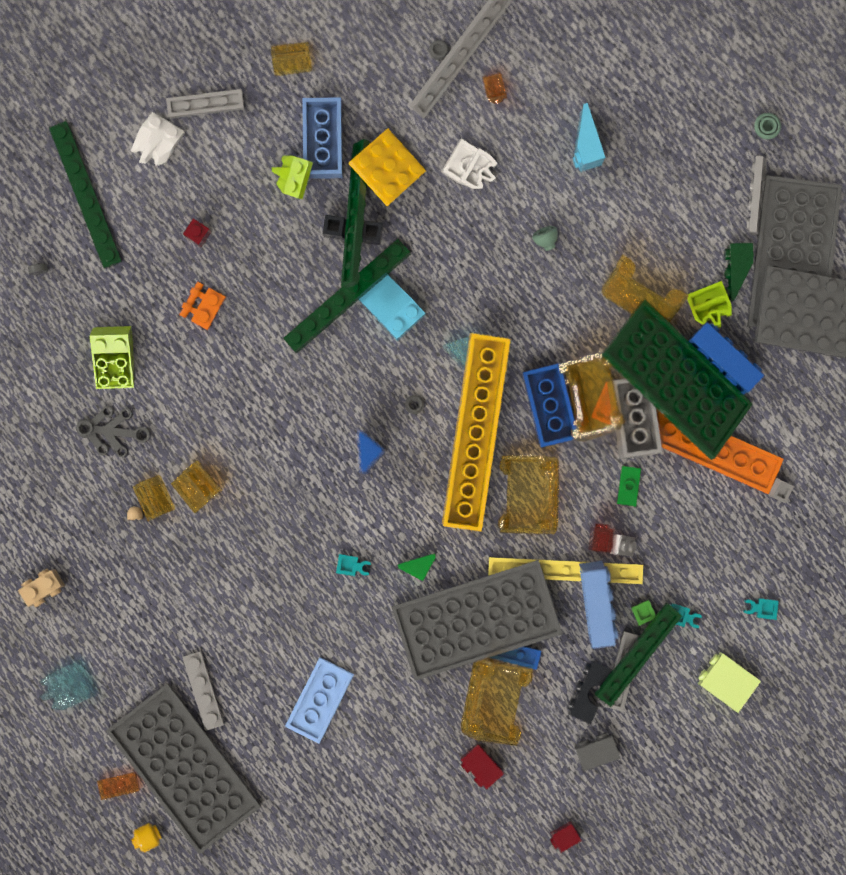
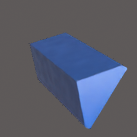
[358,432,385,474]

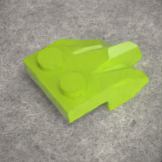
[272,156,313,199]
[686,281,732,328]

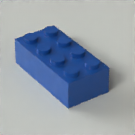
[688,323,764,394]
[521,363,579,448]

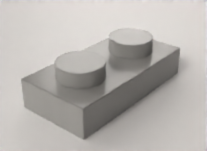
[611,534,636,557]

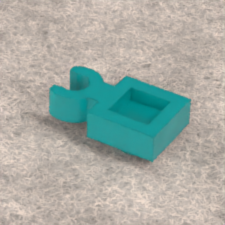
[336,554,371,576]
[743,598,779,620]
[670,603,702,628]

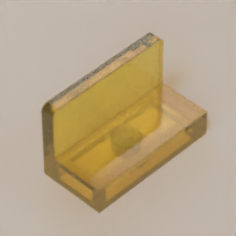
[271,42,312,76]
[133,475,175,522]

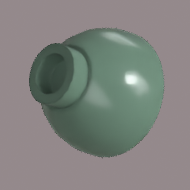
[754,113,781,140]
[532,226,558,251]

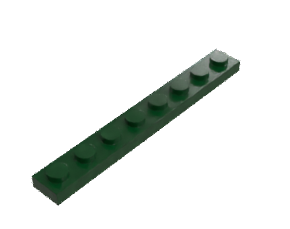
[49,121,122,269]
[341,139,370,288]
[283,239,411,354]

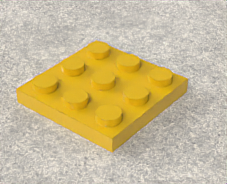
[348,128,426,206]

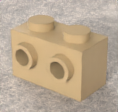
[18,568,65,608]

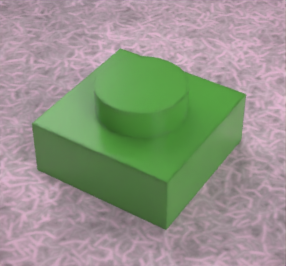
[631,600,656,626]

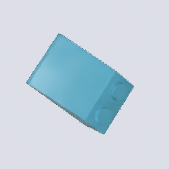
[572,103,605,172]
[359,275,425,341]

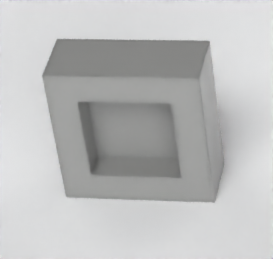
[768,478,794,504]

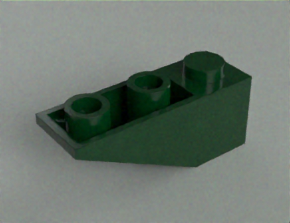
[724,243,754,303]

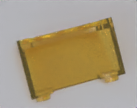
[601,255,689,323]
[558,353,624,442]
[498,456,559,534]
[461,659,533,746]

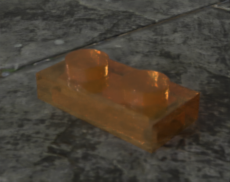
[97,771,140,800]

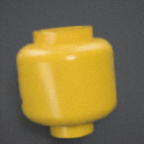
[131,823,162,852]

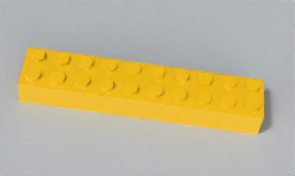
[442,333,510,531]

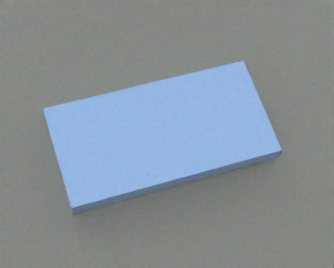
[285,657,354,744]

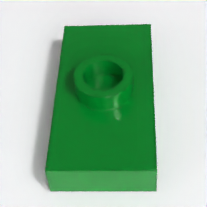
[617,466,641,507]

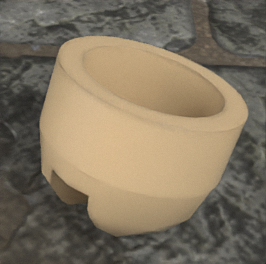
[127,506,143,520]

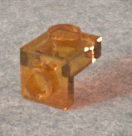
[482,72,507,104]

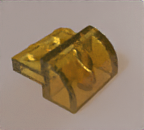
[171,460,222,514]

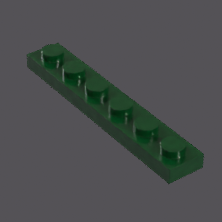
[594,603,682,707]

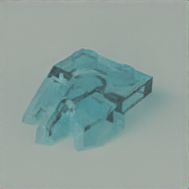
[39,660,96,710]

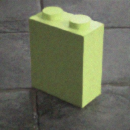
[698,652,761,713]

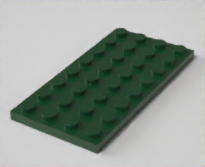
[601,300,753,460]

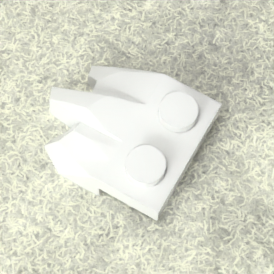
[131,112,184,166]
[441,139,498,189]

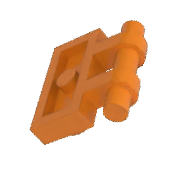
[179,281,226,330]

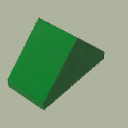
[398,553,436,581]

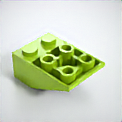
[90,326,134,389]

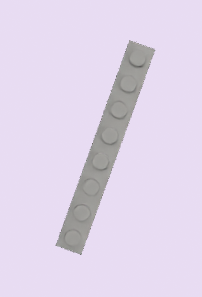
[409,0,513,118]

